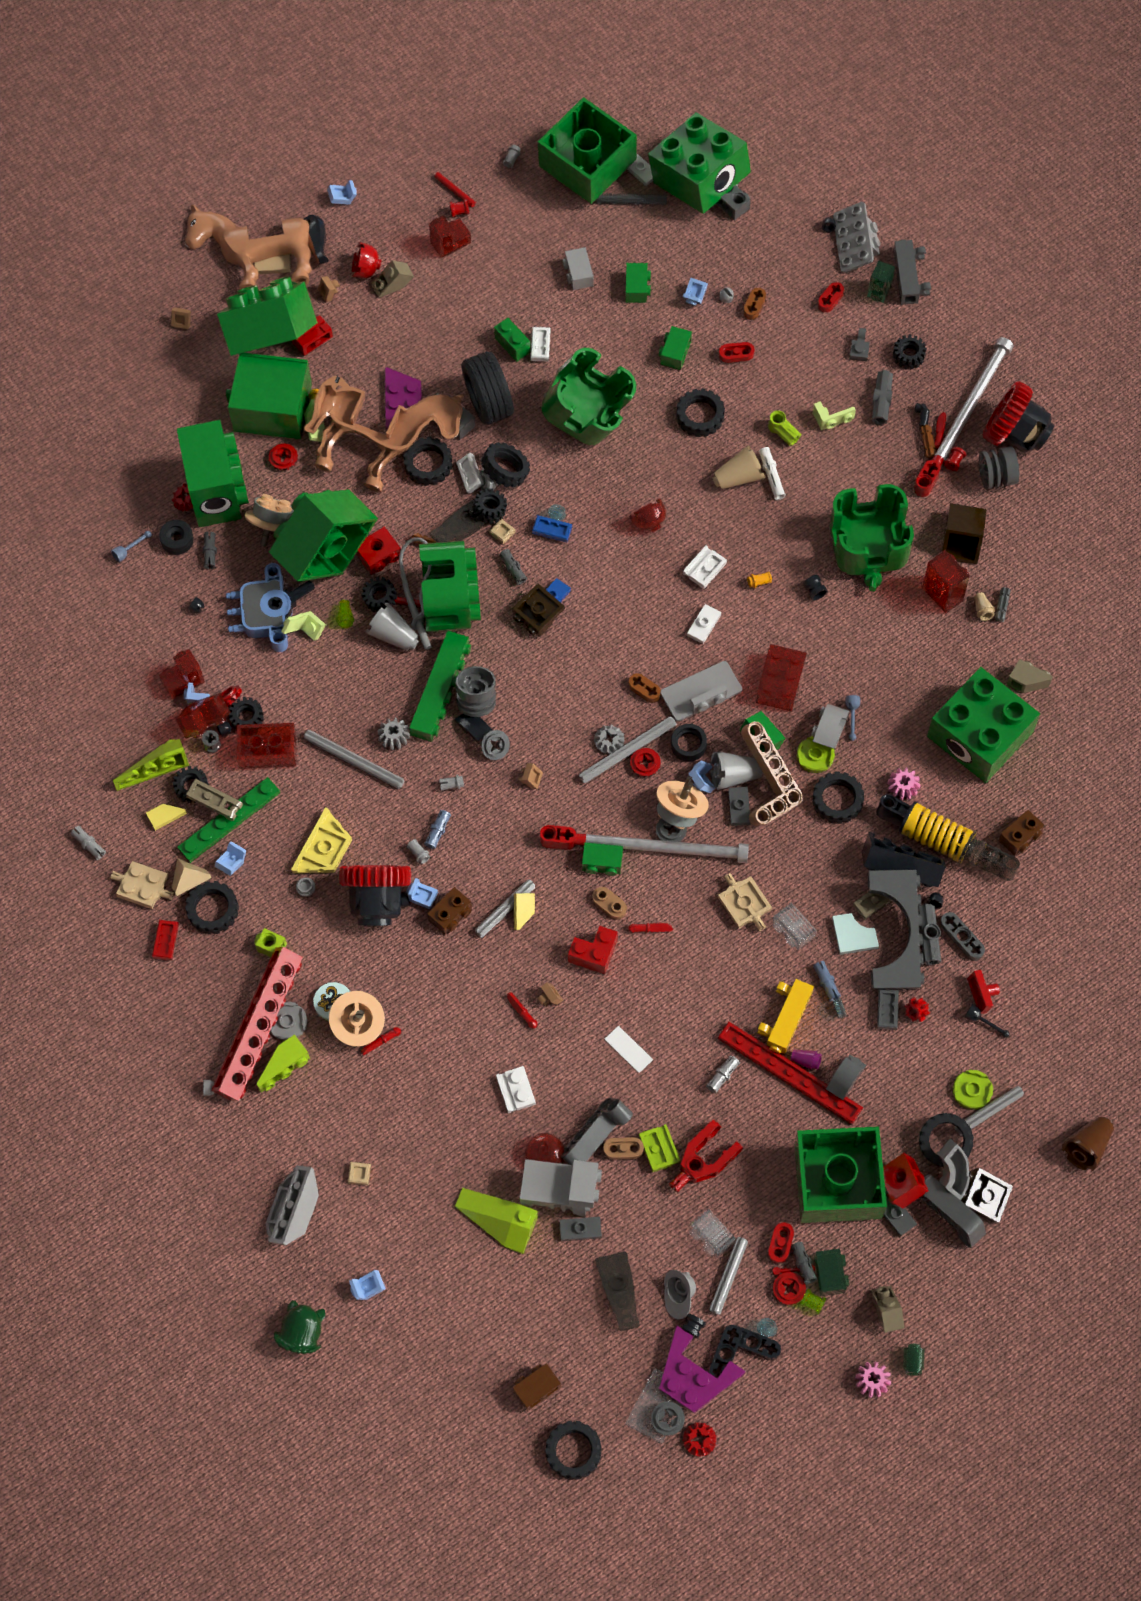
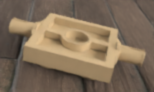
[110,861,174,909]
[718,873,772,931]

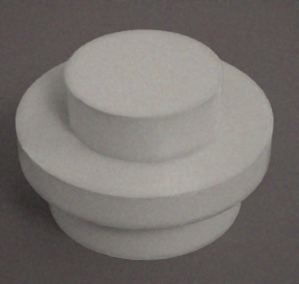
[296,878,315,897]

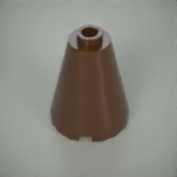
[1062,1117,1114,1172]

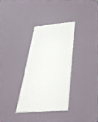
[605,1026,653,1073]

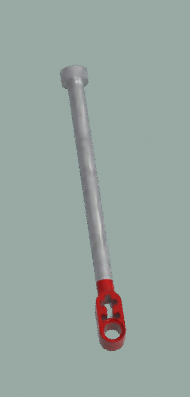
[914,337,1014,497]
[540,825,749,863]

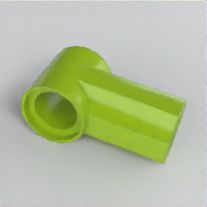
[768,410,801,446]

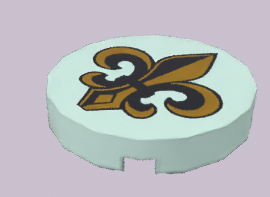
[313,982,350,1021]

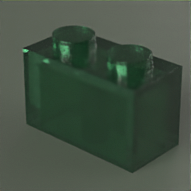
[867,261,895,303]
[814,1249,849,1296]

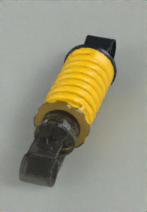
[876,794,1020,881]

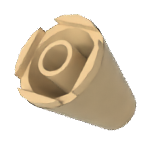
[712,445,765,489]

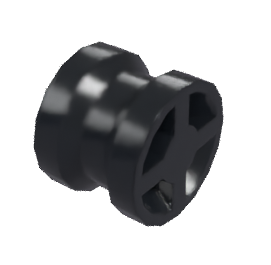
[680,1314,706,1339]

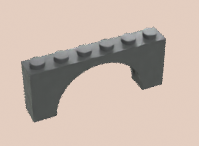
[867,870,924,990]

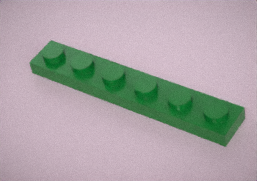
[178,777,280,863]

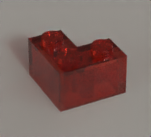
[429,216,471,258]
[159,649,205,700]
[176,693,230,739]

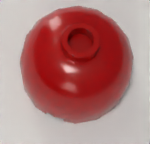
[351,242,381,279]

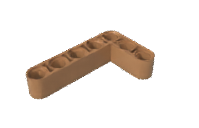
[741,722,802,826]

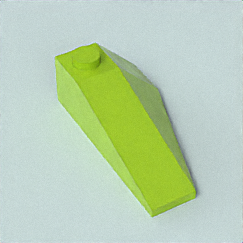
[113,738,189,791]
[455,1188,538,1254]

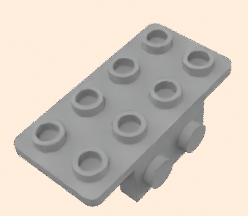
[833,202,880,273]
[661,661,742,722]

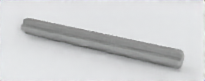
[579,716,676,783]
[304,730,404,789]

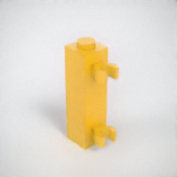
[757,979,814,1054]

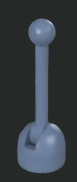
[111,531,152,562]
[845,695,861,741]

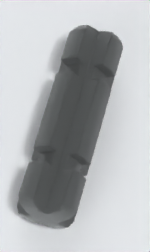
[995,587,1011,622]

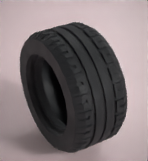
[461,351,514,425]

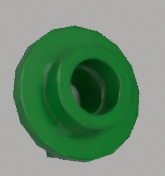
[864,572,882,592]

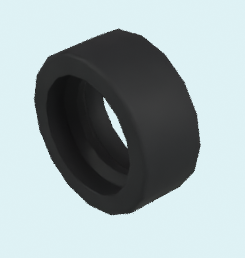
[671,724,707,762]

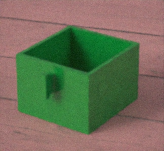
[226,353,312,439]

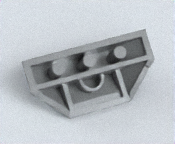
[266,1165,319,1245]

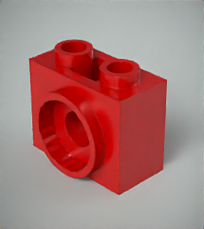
[356,526,401,575]
[883,1152,928,1209]

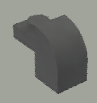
[826,1055,867,1100]

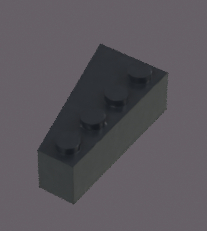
[862,832,946,887]

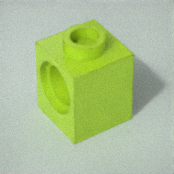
[254,928,287,957]

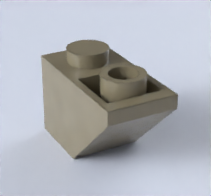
[371,260,414,298]
[1007,659,1053,693]
[871,1285,905,1333]

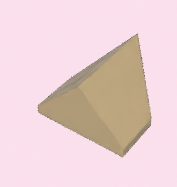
[172,858,212,896]

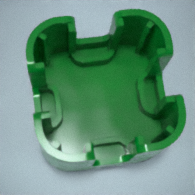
[541,348,636,445]
[829,484,914,575]
[419,541,481,632]

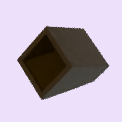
[941,503,987,564]

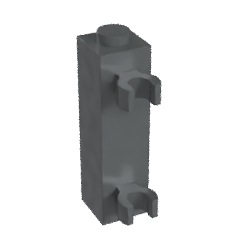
[893,239,931,305]

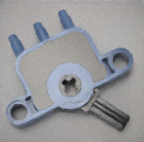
[226,563,315,652]

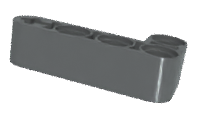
[560,1098,633,1165]
[919,1174,986,1248]

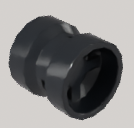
[803,575,828,601]

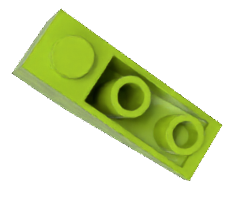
[257,1034,310,1093]

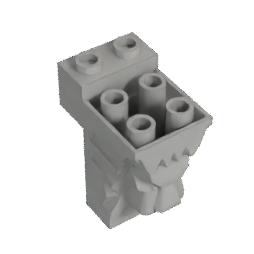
[520,1159,602,1217]

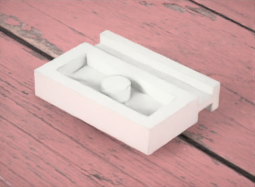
[683,546,727,589]
[496,1066,536,1113]

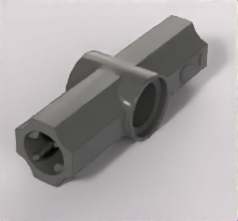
[872,370,893,425]
[918,904,941,965]

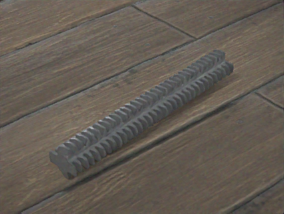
[597,193,667,205]

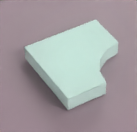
[832,913,879,955]

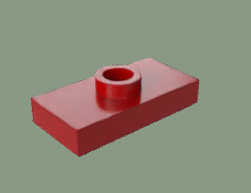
[152,920,179,961]

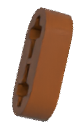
[743,288,766,320]
[629,673,661,703]

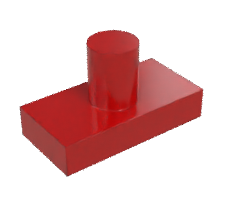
[967,970,1000,1014]

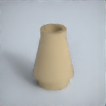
[974,592,995,621]

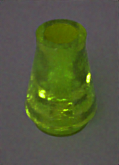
[336,600,354,628]

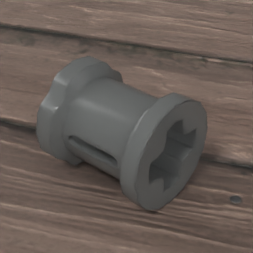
[202,730,221,753]

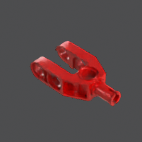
[669,1120,744,1193]

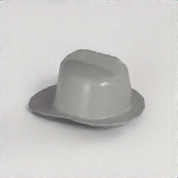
[664,1270,696,1319]

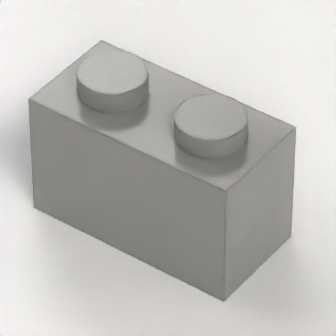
[562,247,594,290]

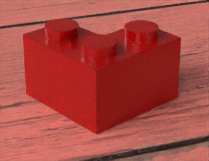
[568,926,618,974]

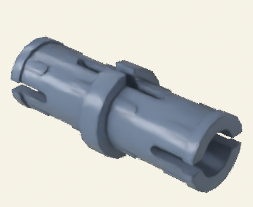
[424,810,451,849]
[813,961,841,1001]

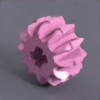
[887,768,920,801]
[855,1362,891,1398]

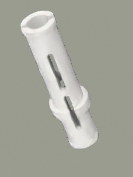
[759,447,786,500]

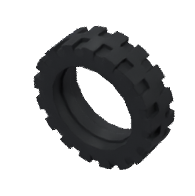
[676,388,725,437]
[404,437,452,486]
[481,442,530,488]
[812,771,864,824]
[185,881,239,934]
[919,1113,974,1167]
[546,1421,602,1480]

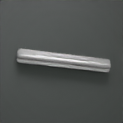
[475,879,535,938]
[955,1086,1024,1136]
[709,1237,748,1315]

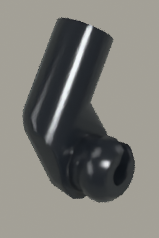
[914,403,930,427]

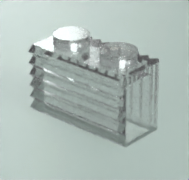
[773,903,817,950]
[689,1209,735,1258]

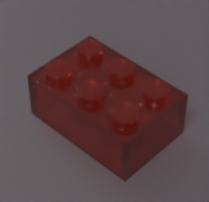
[922,550,970,614]
[756,644,807,712]
[237,723,297,769]

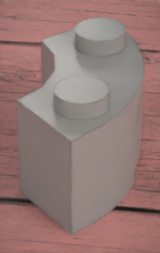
[811,704,849,749]
[937,1138,970,1200]

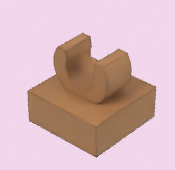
[318,276,340,302]
[171,307,191,329]
[518,763,543,789]
[538,983,563,1006]

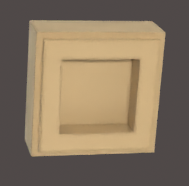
[489,519,515,544]
[348,1162,371,1185]

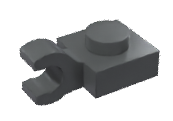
[849,328,870,361]

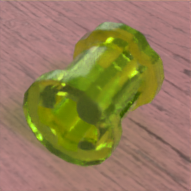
[800,1289,827,1315]

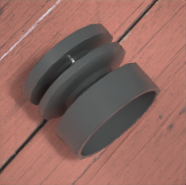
[979,446,1019,490]
[456,666,496,717]

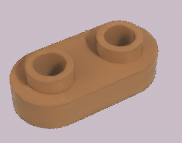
[593,887,627,920]
[603,1137,644,1160]

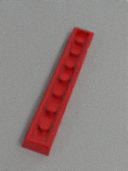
[718,1022,863,1125]

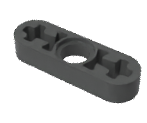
[940,912,985,961]

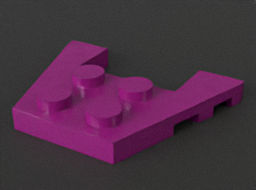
[659,1326,745,1414]

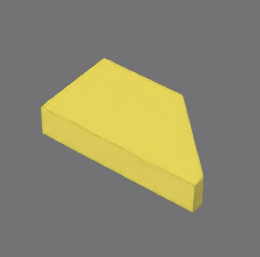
[146,804,187,831]
[514,893,535,930]

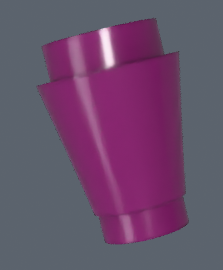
[791,1049,822,1070]

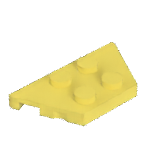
[291,807,352,874]

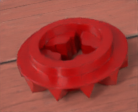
[269,443,298,470]
[172,483,193,511]
[215,685,242,709]
[630,748,661,777]
[773,1272,806,1305]
[683,1422,717,1457]

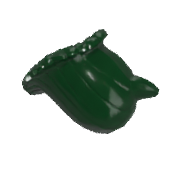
[273,1300,326,1354]

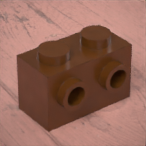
[998,810,1045,856]
[427,887,472,935]
[512,1363,561,1412]

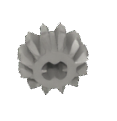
[378,717,410,750]

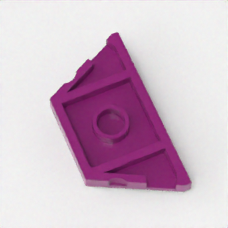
[385,368,422,431]

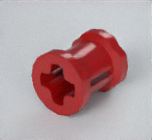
[449,199,469,218]
[944,447,966,471]

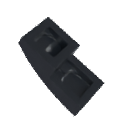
[455,714,492,744]

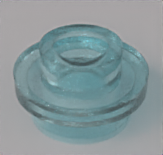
[547,504,566,521]
[757,1318,777,1337]

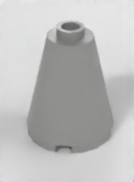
[366,602,419,651]
[710,751,764,790]

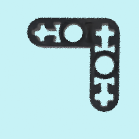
[709,1324,781,1377]

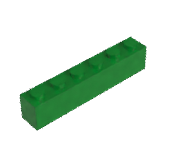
[409,630,471,742]

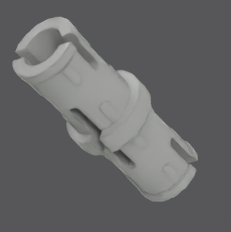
[71,826,106,860]
[706,1055,740,1094]

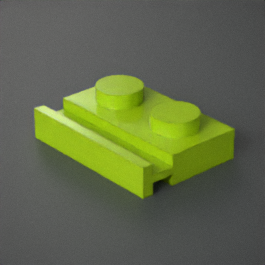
[639,1124,680,1172]

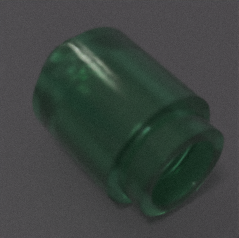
[903,1344,925,1376]

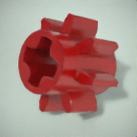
[904,997,930,1022]

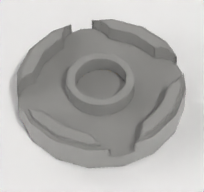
[270,1002,308,1041]

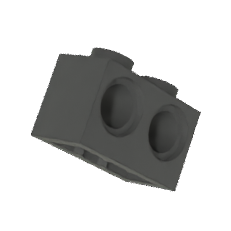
[716,185,751,220]

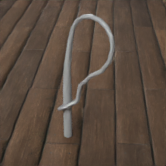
[399,537,432,650]

